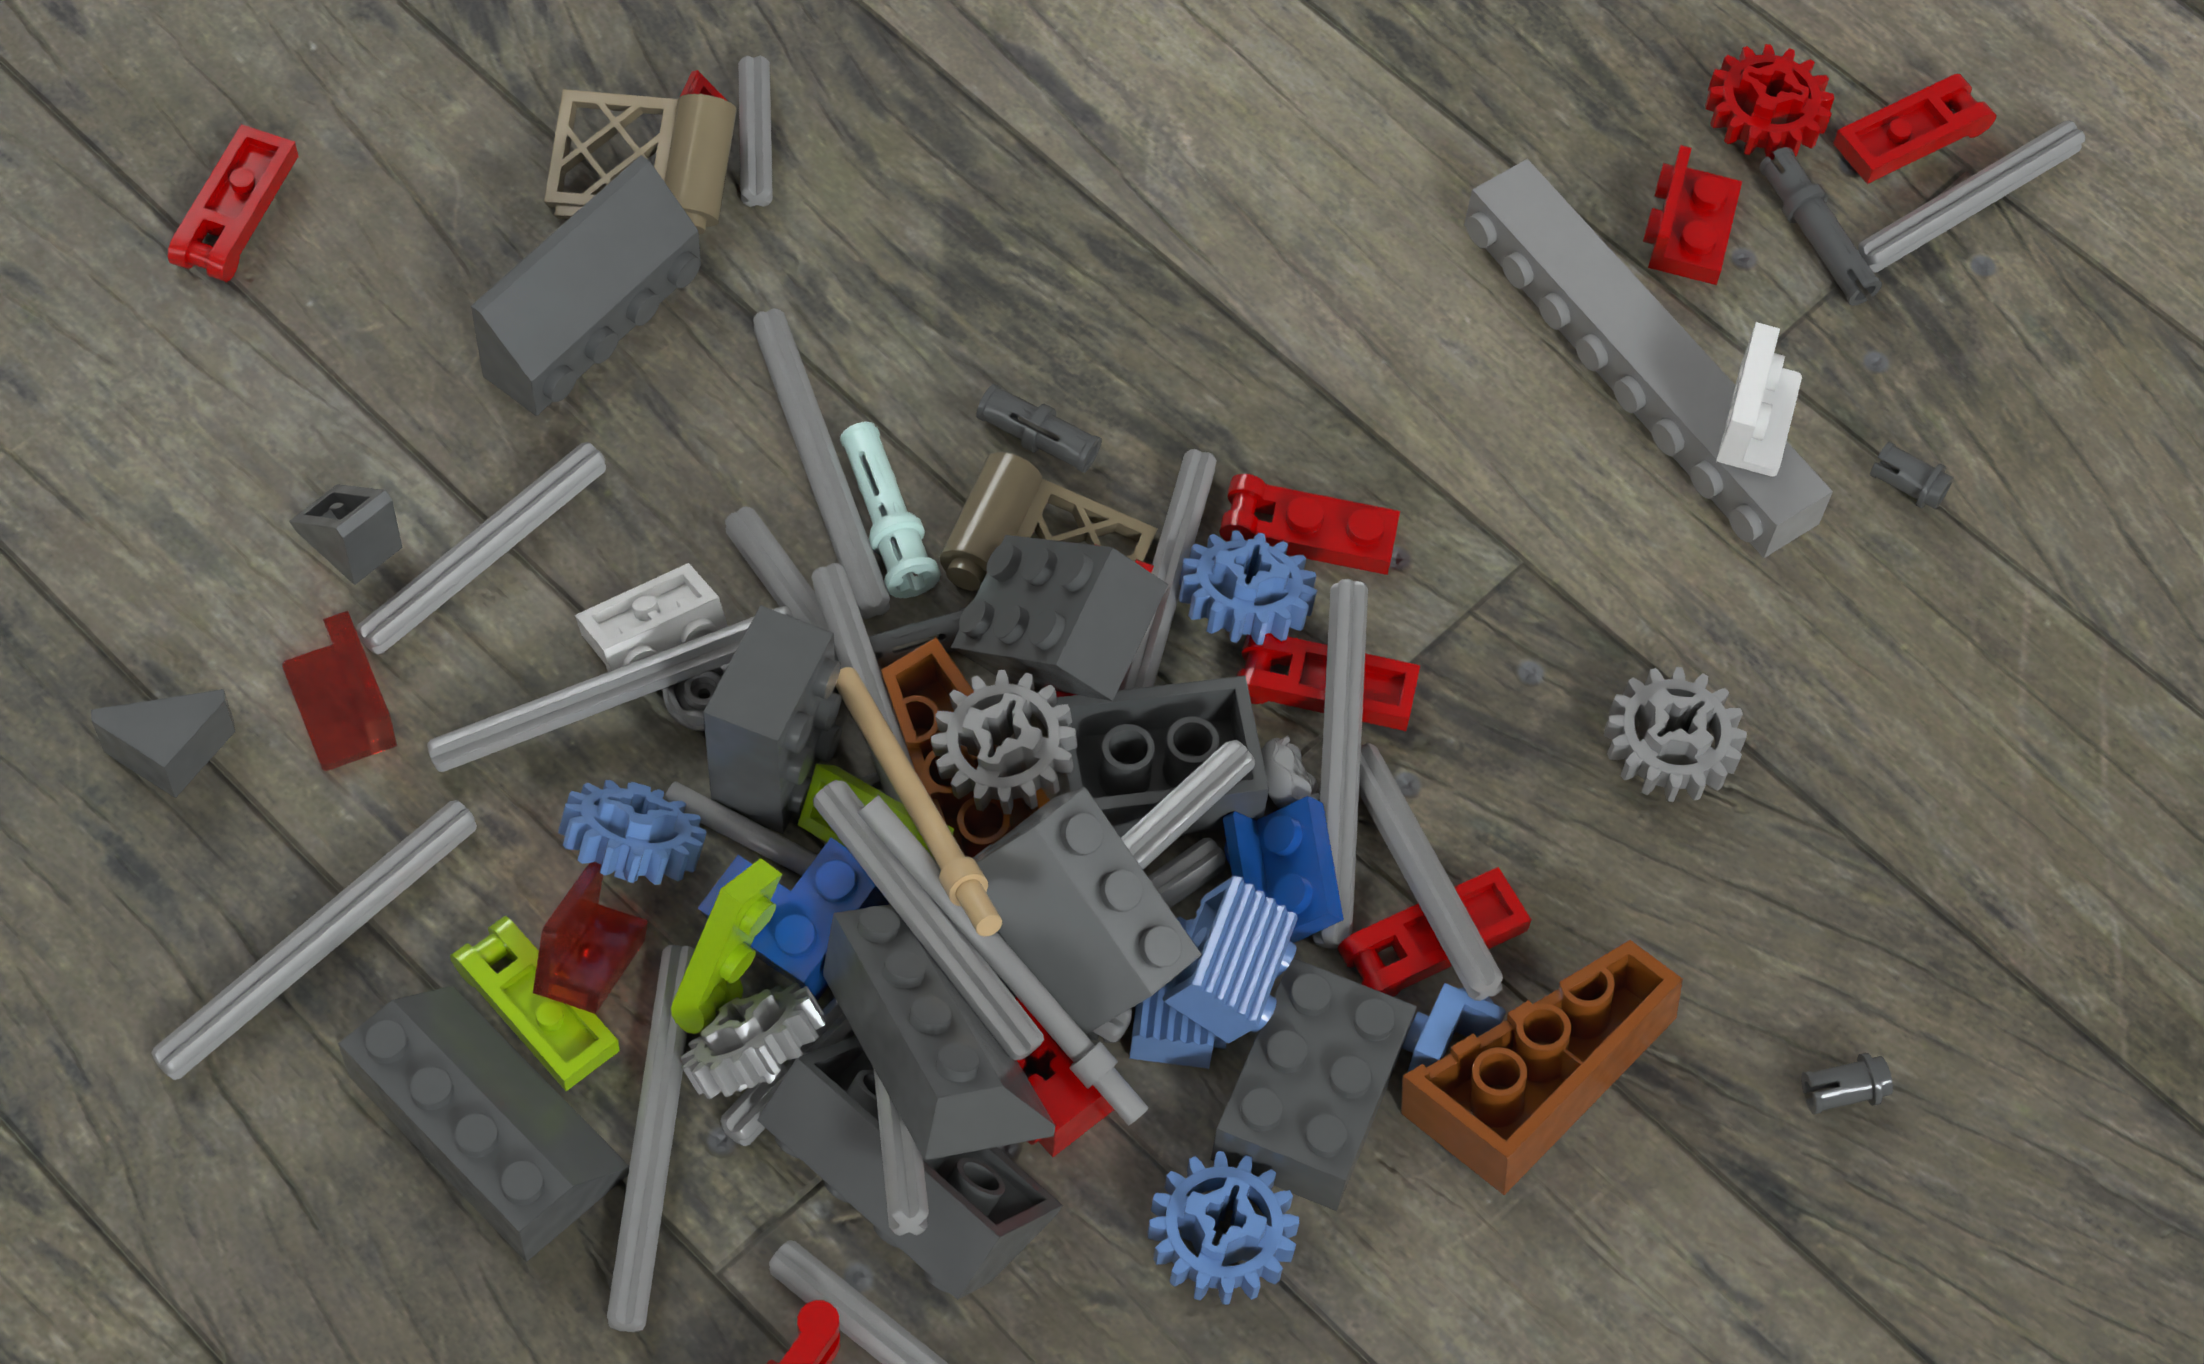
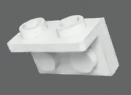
[1716,322,1802,477]
[575,563,728,672]

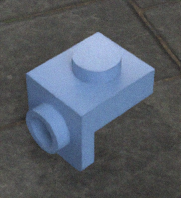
[1402,983,1506,1073]

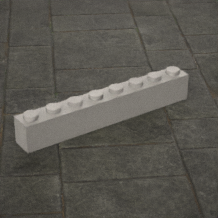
[1464,159,1833,558]

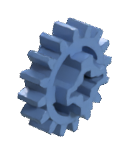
[1179,531,1317,645]
[558,780,706,885]
[1147,1151,1299,1305]

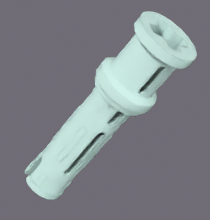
[840,422,941,598]

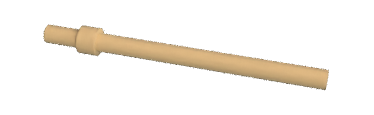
[835,667,1002,937]

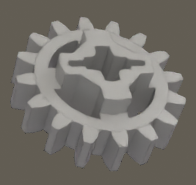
[1604,667,1747,802]
[931,670,1077,814]
[681,983,826,1099]

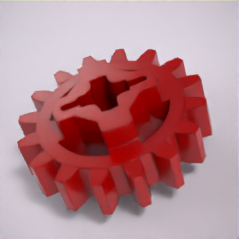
[1705,44,1834,160]

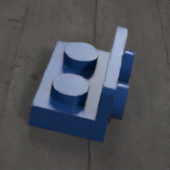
[1223,796,1344,943]

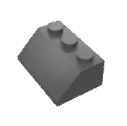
[974,787,1202,1034]

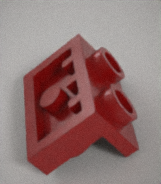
[1643,145,1742,285]

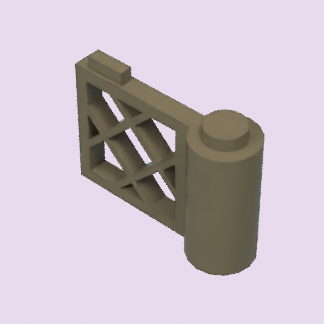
[544,89,737,235]
[939,452,1158,591]

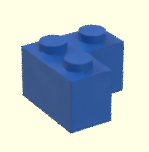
[698,837,890,1000]

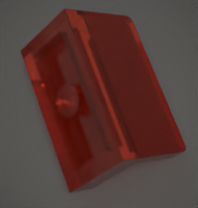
[282,611,397,771]
[533,862,648,1014]

